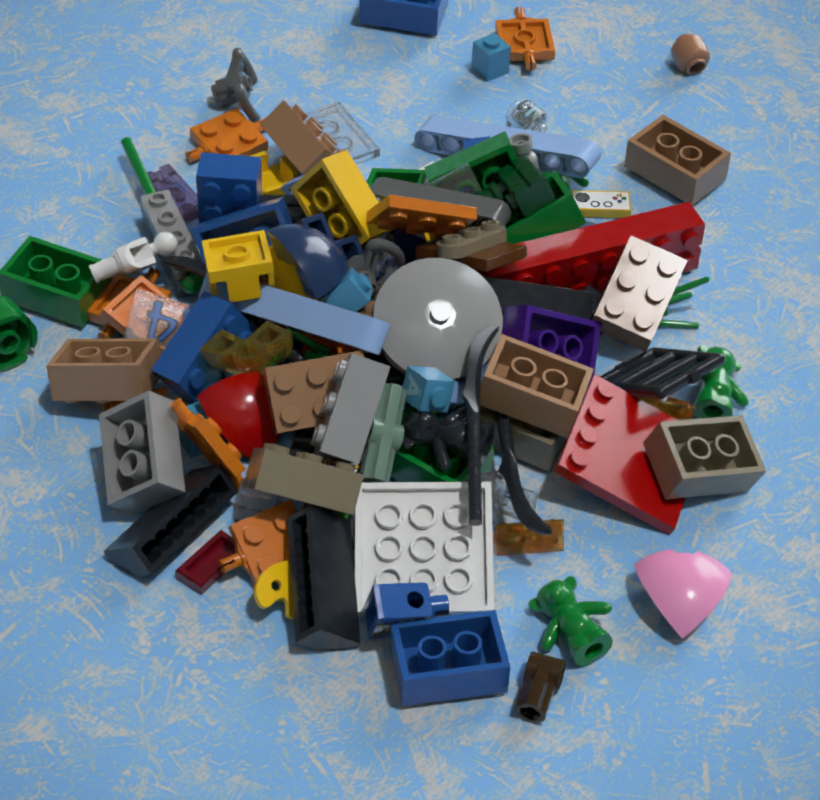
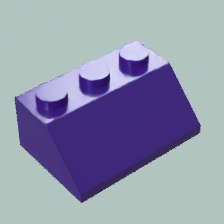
[502,305,601,378]

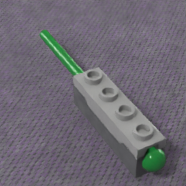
[121,137,204,299]

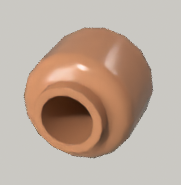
[671,34,710,75]

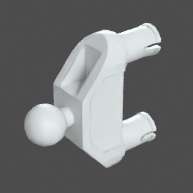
[89,231,178,283]

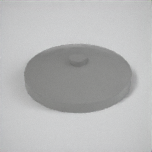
[372,258,503,382]

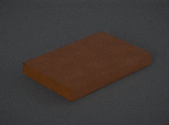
[415,233,527,272]

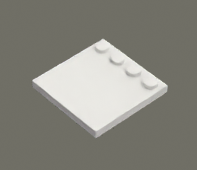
[355,482,494,617]

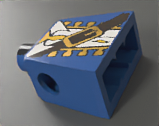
[364,582,449,640]

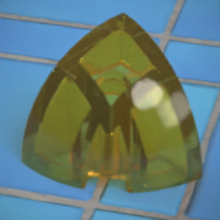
[200,321,293,374]

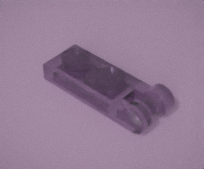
[147,164,198,223]

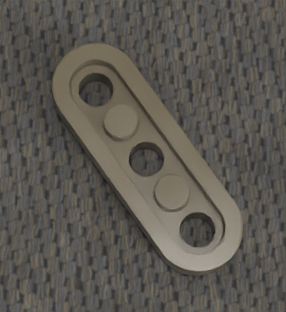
[436,220,507,259]

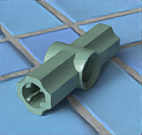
[360,383,407,483]

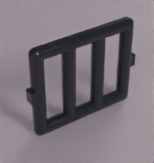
[599,347,726,399]

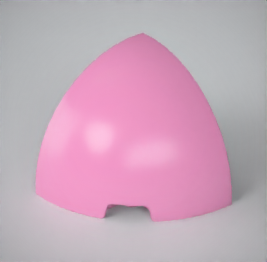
[634,549,731,639]

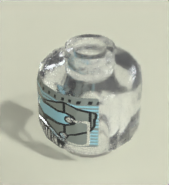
[505,100,547,133]

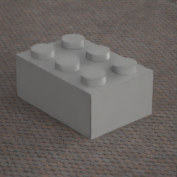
[310,353,391,465]
[99,390,185,515]

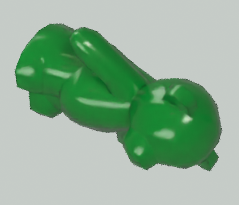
[692,345,748,419]
[528,576,613,666]

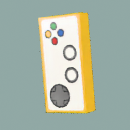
[571,190,631,218]

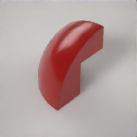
[197,372,281,459]

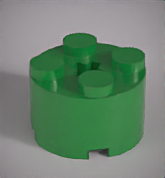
[0,296,38,371]

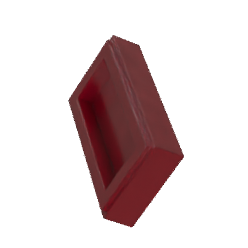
[175,530,235,595]

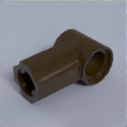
[515,651,566,724]

